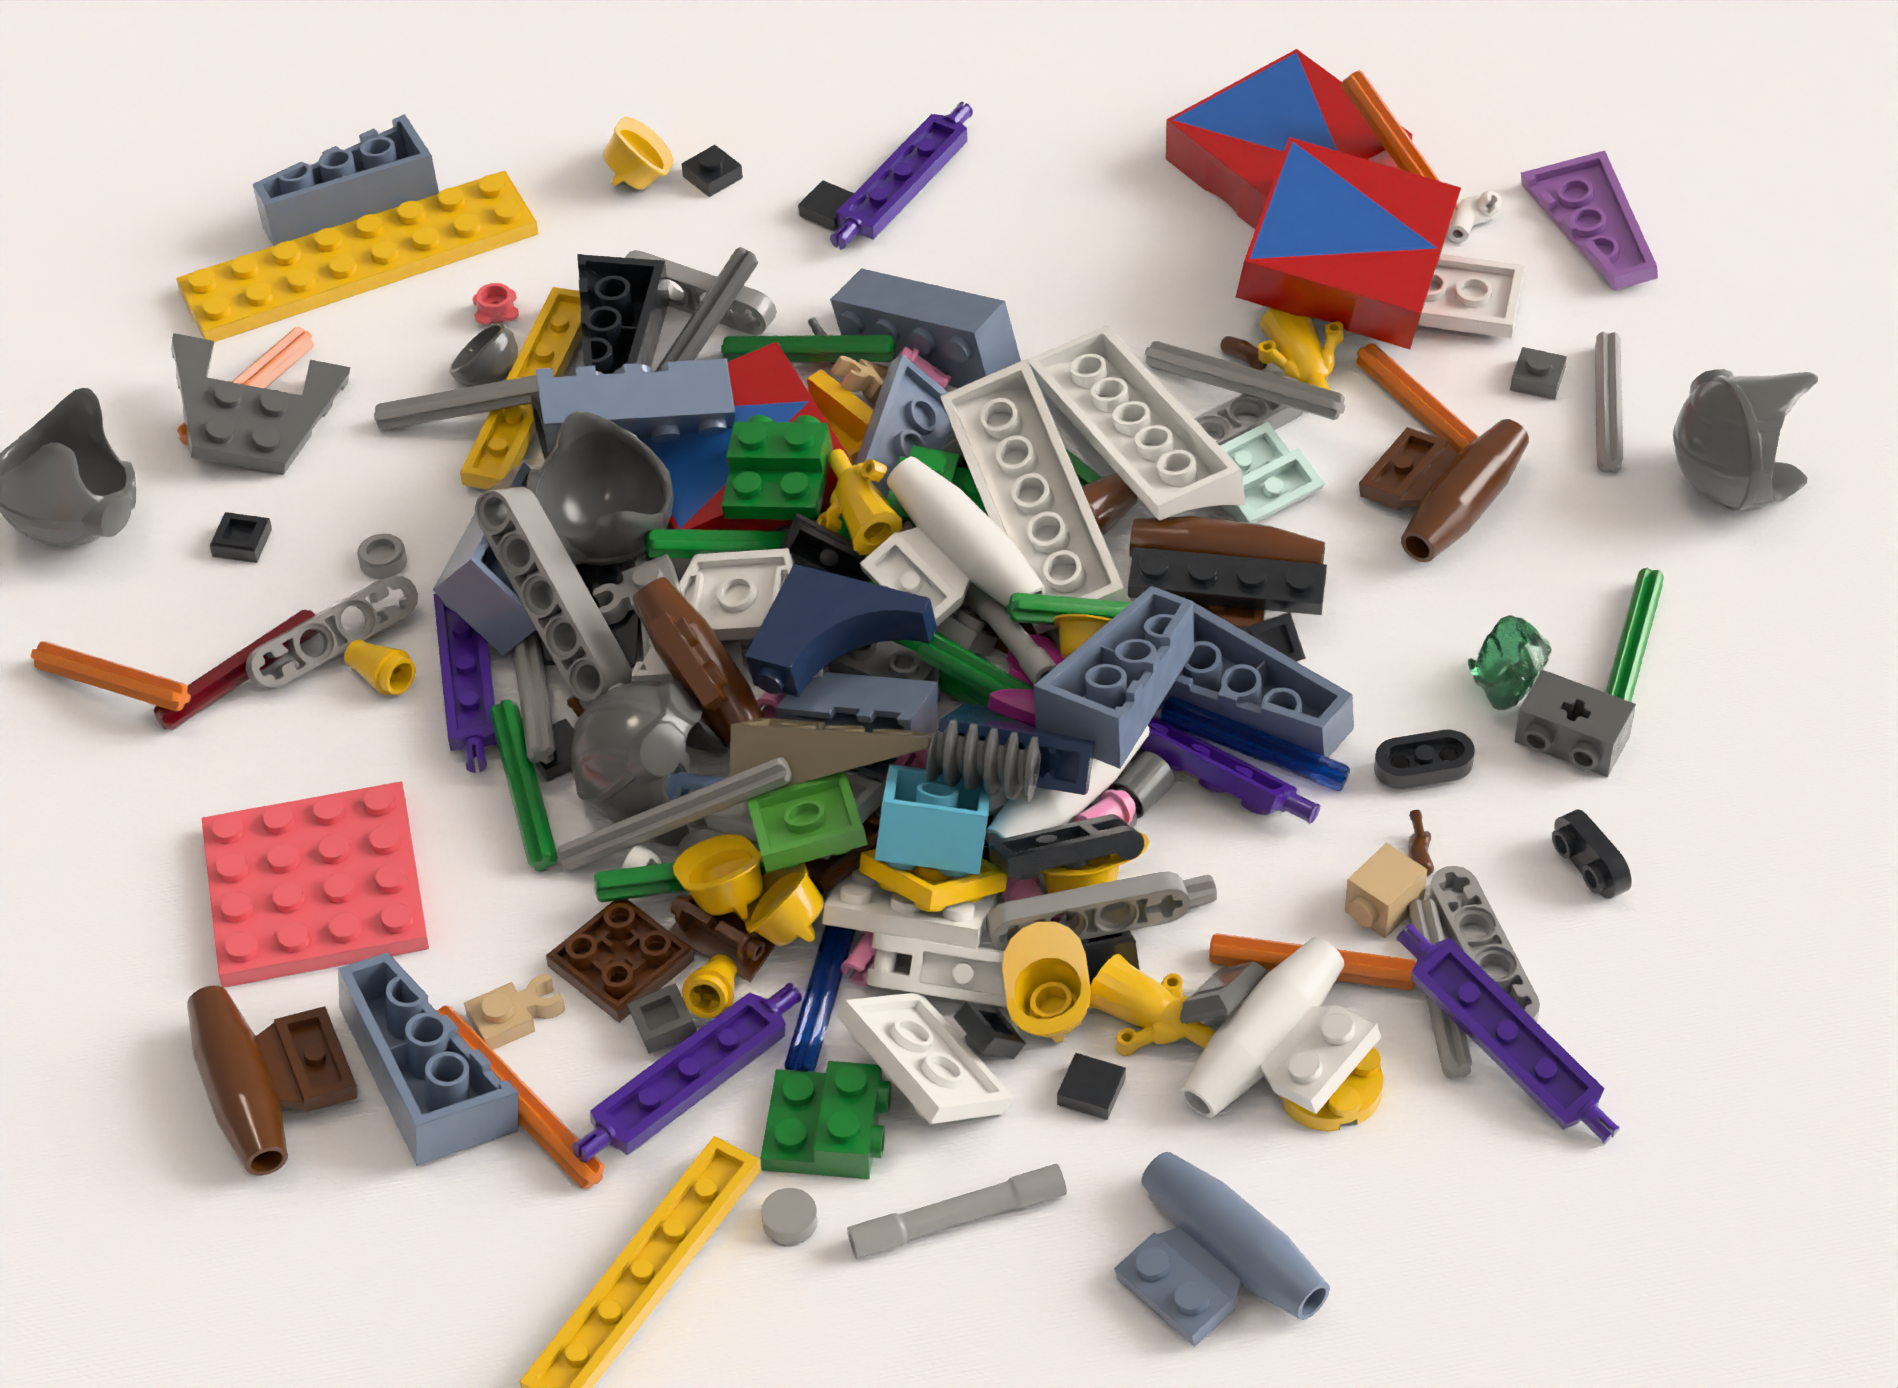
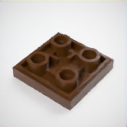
[546,899,695,1023]

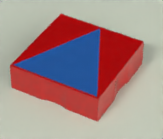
[1165,49,1413,229]
[1235,137,1461,350]
[640,341,853,531]

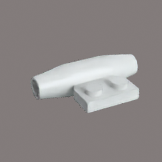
[860,457,1046,627]
[985,725,1150,845]
[1180,937,1381,1118]

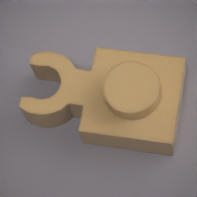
[831,356,889,405]
[464,974,565,1050]

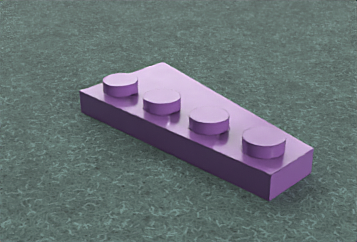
[1520,150,1658,290]

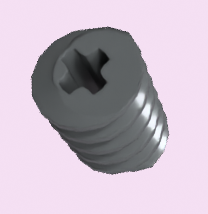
[926,719,1041,803]

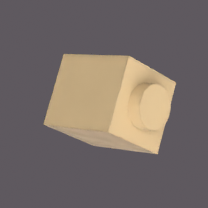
[1345,843,1428,938]

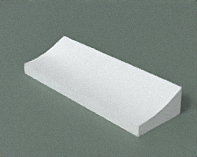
[1027,325,1246,521]
[940,359,1130,635]

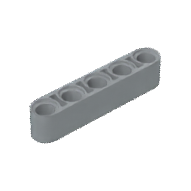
[475,487,632,702]

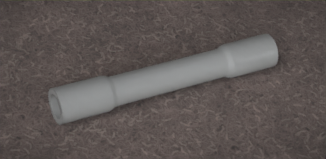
[965,583,1057,685]
[847,1163,1067,1259]

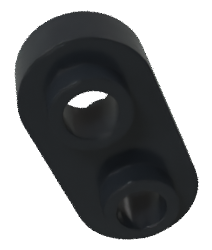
[1374,729,1475,789]
[1552,809,1632,899]

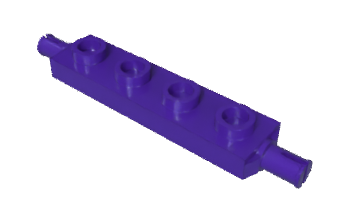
[830,101,973,250]
[433,593,497,773]
[1138,716,1321,824]
[1396,923,1620,1144]
[572,983,802,1163]

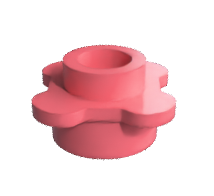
[472,283,519,325]

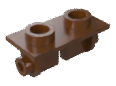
[669,895,776,983]

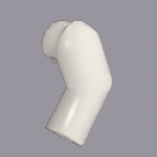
[1447,191,1502,243]

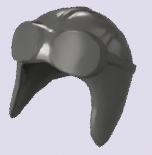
[1673,369,1818,511]
[0,388,136,546]
[526,411,674,566]
[570,680,728,847]

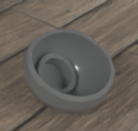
[449,322,518,386]

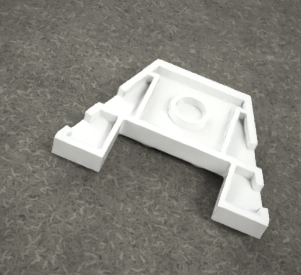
[632,548,823,683]

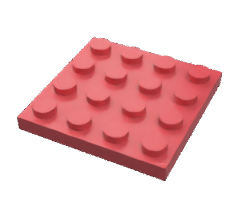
[201,781,429,988]

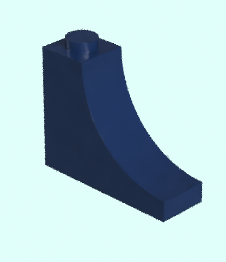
[745,564,937,697]
[938,704,1095,795]

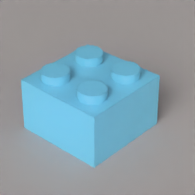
[875,764,990,877]

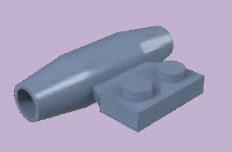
[1114,1152,1330,1347]

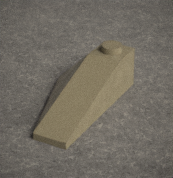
[729,717,934,790]

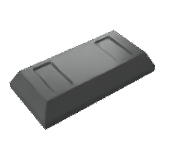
[1180,961,1268,1024]

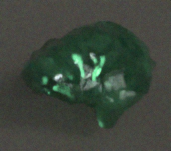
[1467,615,1552,710]

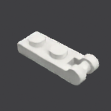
[866,931,1007,1007]

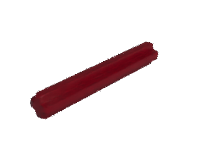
[153,609,319,730]

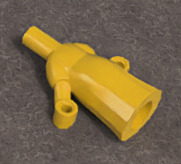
[1258,308,1344,390]
[816,449,902,555]
[1089,954,1216,1056]

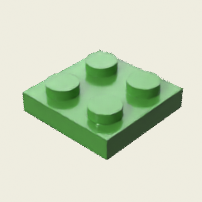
[747,771,868,873]

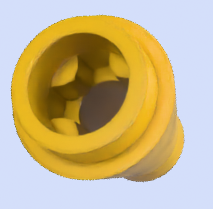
[344,639,416,695]
[682,955,737,1019]

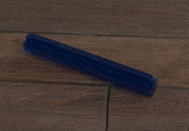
[1160,697,1350,791]
[784,925,856,1072]

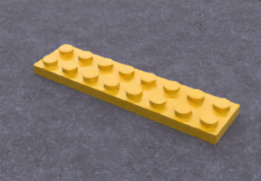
[176,170,539,342]

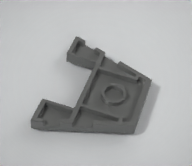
[171,333,351,475]

